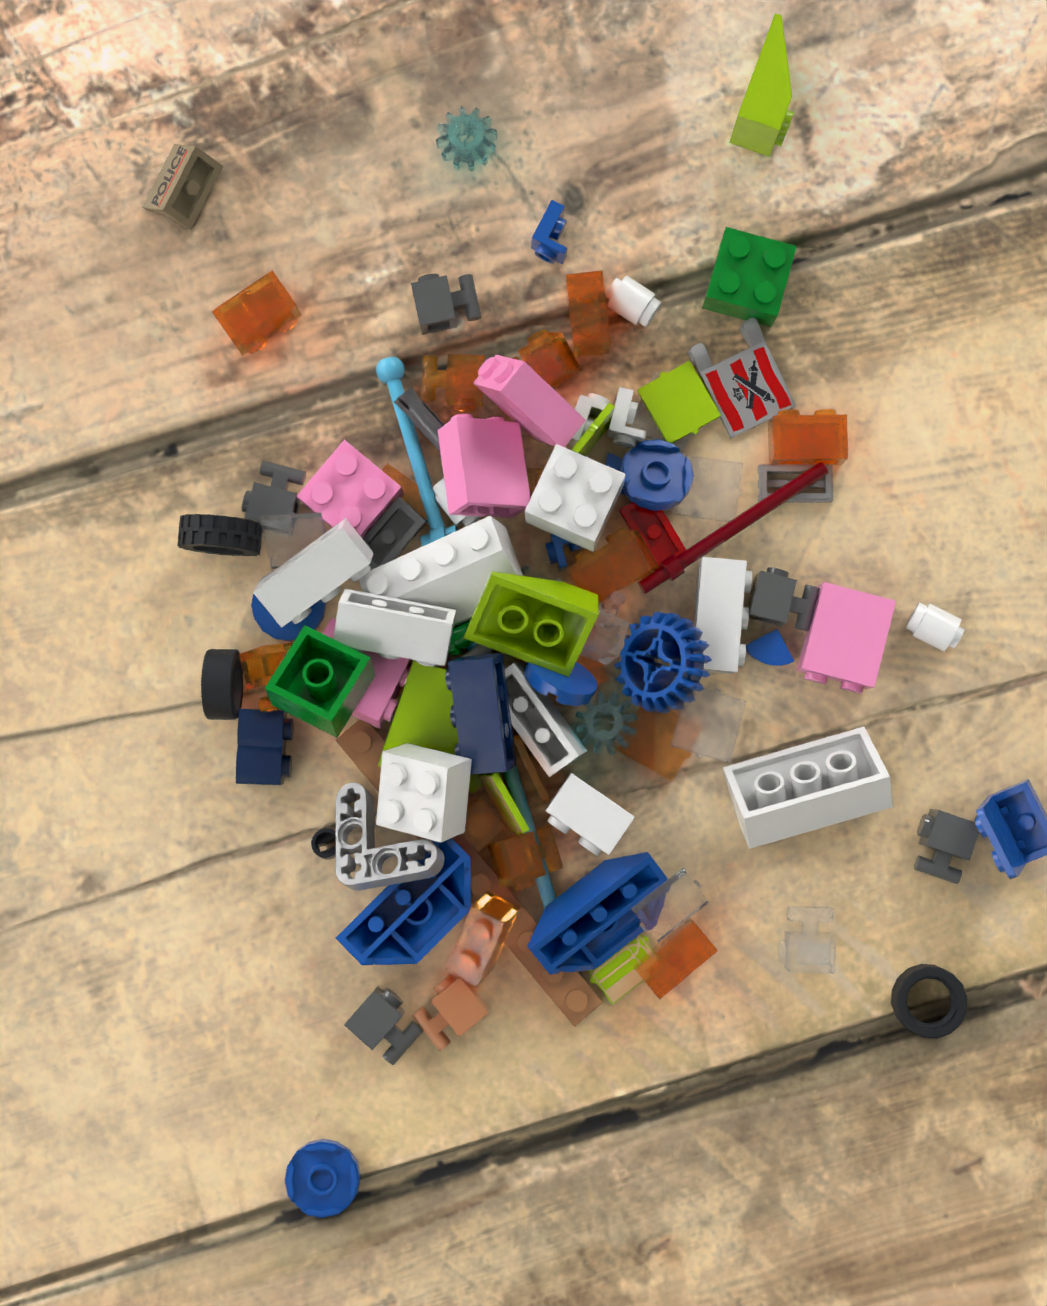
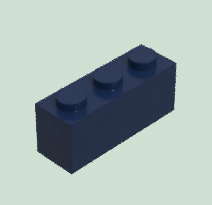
[445,653,517,775]

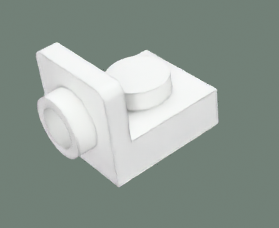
[607,387,646,448]
[568,393,609,446]

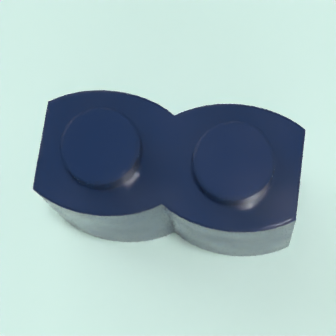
[236,709,294,785]

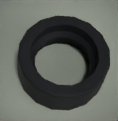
[201,649,243,720]
[891,964,968,1039]

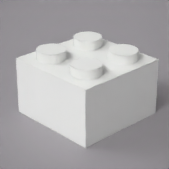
[525,444,626,552]
[376,743,472,842]
[545,773,635,856]

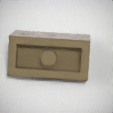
[142,144,223,230]

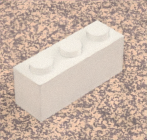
[253,518,373,628]
[693,557,752,674]
[333,589,456,667]
[505,661,587,777]

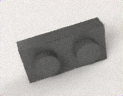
[362,497,428,570]

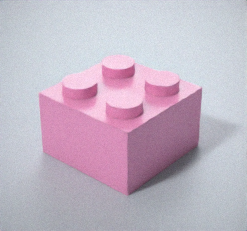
[297,439,404,538]

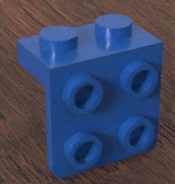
[975,779,1047,879]

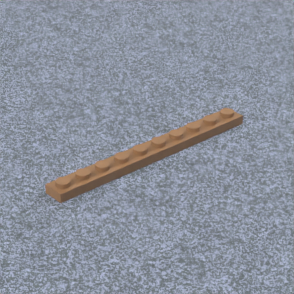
[335,720,603,1027]

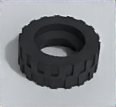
[177,514,263,556]

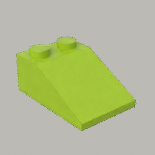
[729,13,794,157]
[464,571,599,677]

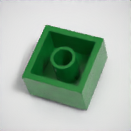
[702,227,797,328]
[265,625,376,738]

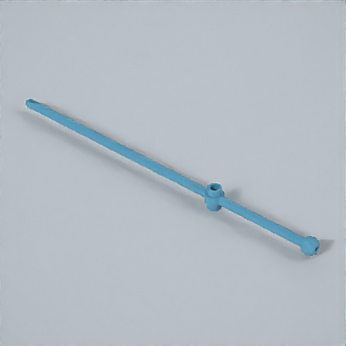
[376,357,556,909]

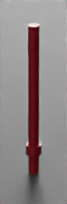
[637,462,829,594]

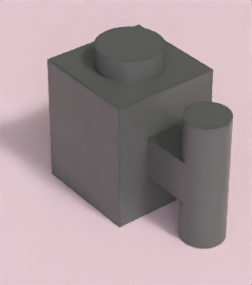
[411,274,482,335]
[242,460,306,534]
[748,567,819,631]
[914,809,979,884]
[344,986,423,1065]

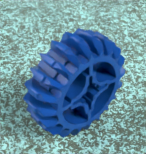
[613,612,712,713]

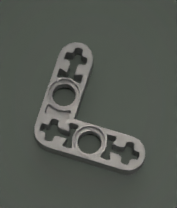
[336,783,445,891]

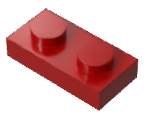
[619,502,686,571]

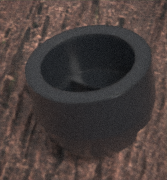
[311,828,336,860]

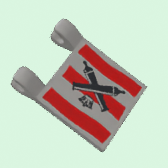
[688,318,796,439]

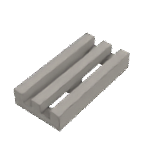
[758,464,833,503]

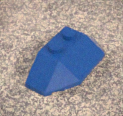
[336,838,471,965]
[527,852,670,975]

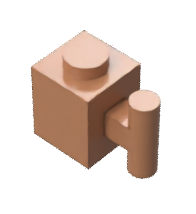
[411,973,490,1051]

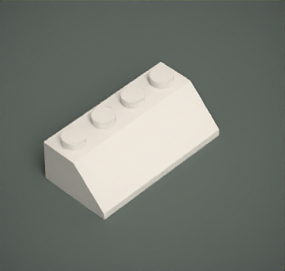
[359,516,523,627]
[723,727,893,849]

